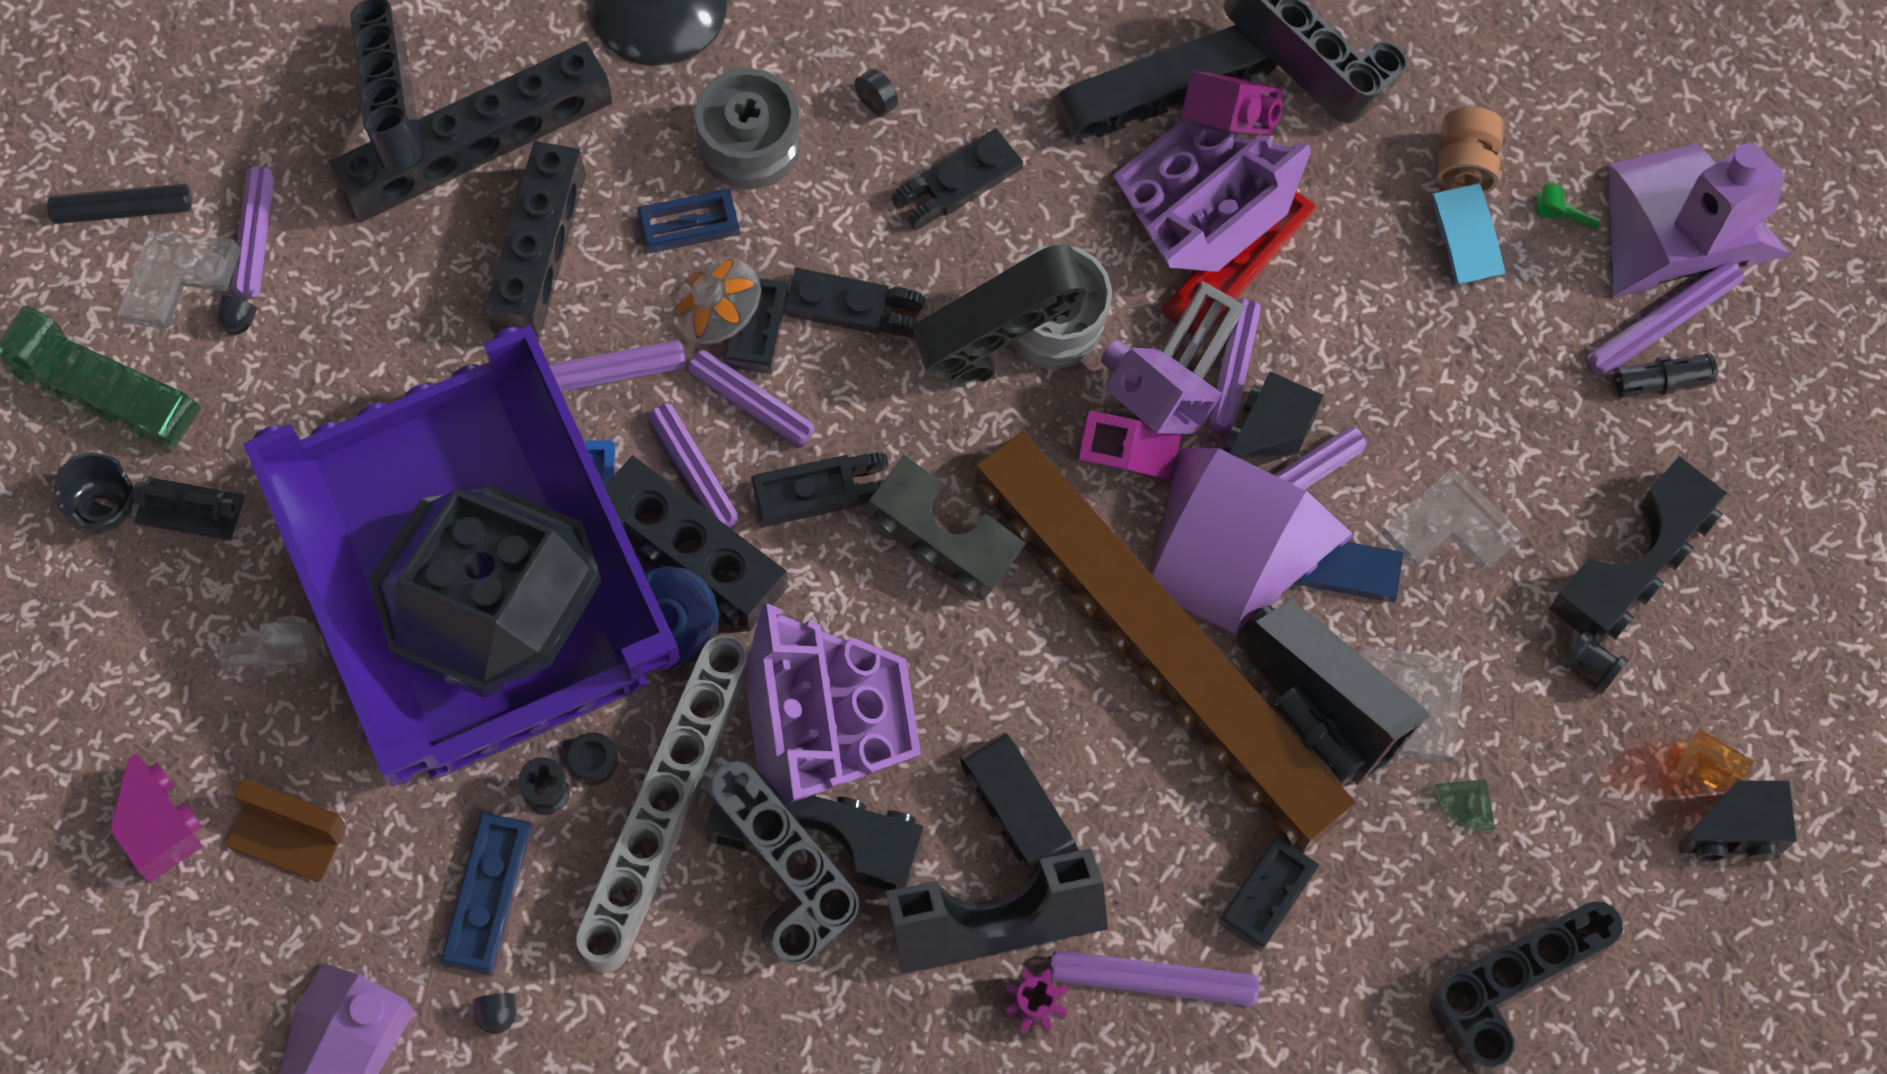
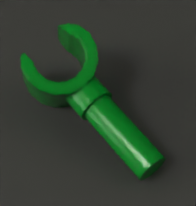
[1536,184,1601,230]

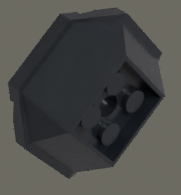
[368,486,602,698]

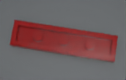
[1161,191,1316,337]

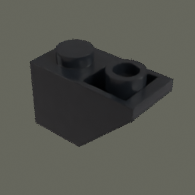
[1223,371,1324,467]
[1679,780,1797,862]

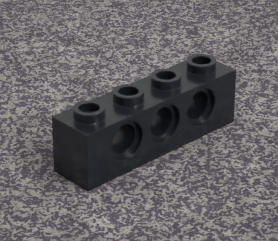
[485,140,586,341]
[605,455,789,631]

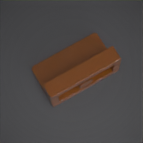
[227,778,347,882]

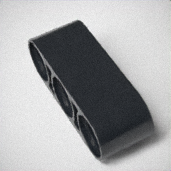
[959,732,1079,879]

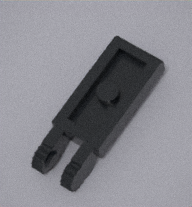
[891,128,1024,230]
[784,267,926,338]
[751,452,889,527]

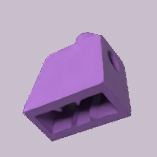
[1674,143,1785,256]
[1101,340,1222,434]

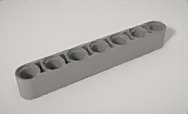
[576,635,748,974]

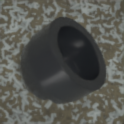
[215,295,258,334]
[472,993,517,1034]

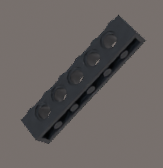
[329,41,613,223]

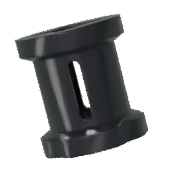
[1560,629,1629,695]
[518,757,570,815]

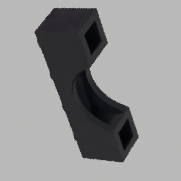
[1549,456,1727,644]
[704,772,924,891]
[885,848,1108,973]

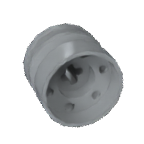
[1009,244,1112,370]

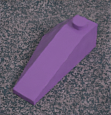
[279,963,415,1074]

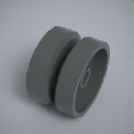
[694,68,801,190]

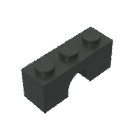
[862,454,1026,600]

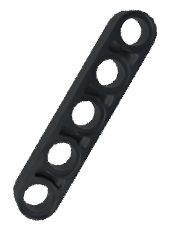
[350,0,422,171]
[1054,25,1278,145]

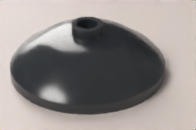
[589,0,727,66]

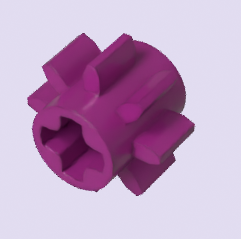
[1004,968,1068,1036]

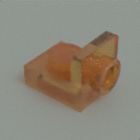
[1663,729,1754,789]

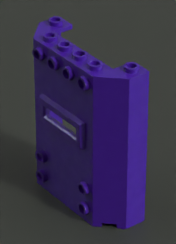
[243,325,680,787]

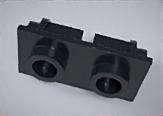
[132,477,245,541]

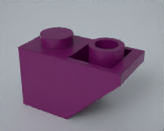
[1181,71,1284,135]
[1075,410,1181,481]
[110,753,203,883]

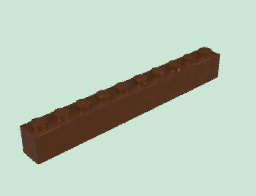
[974,431,1356,853]

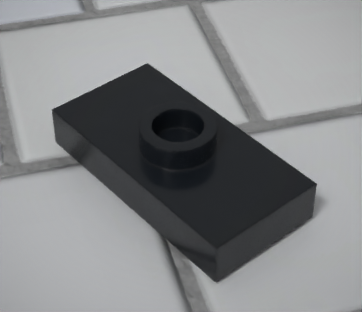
[723,275,789,374]
[1218,836,1320,953]

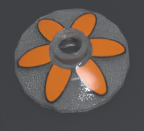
[673,258,761,344]

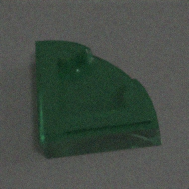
[1433,779,1495,833]

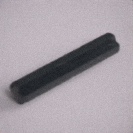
[47,183,193,224]

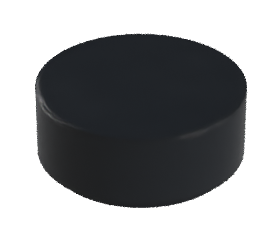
[854,69,898,118]
[566,732,618,785]

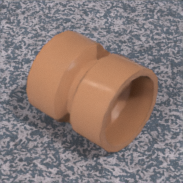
[1437,107,1504,194]

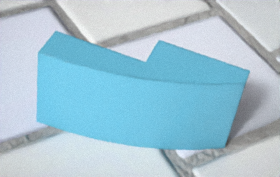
[1432,183,1506,285]

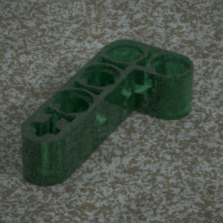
[0,305,201,451]

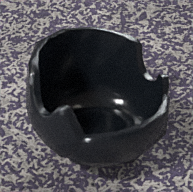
[54,452,134,534]

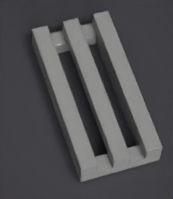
[1162,281,1246,379]

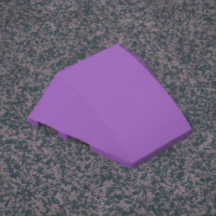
[1113,119,1311,272]
[1607,144,1791,299]
[1151,448,1353,637]
[744,603,921,803]

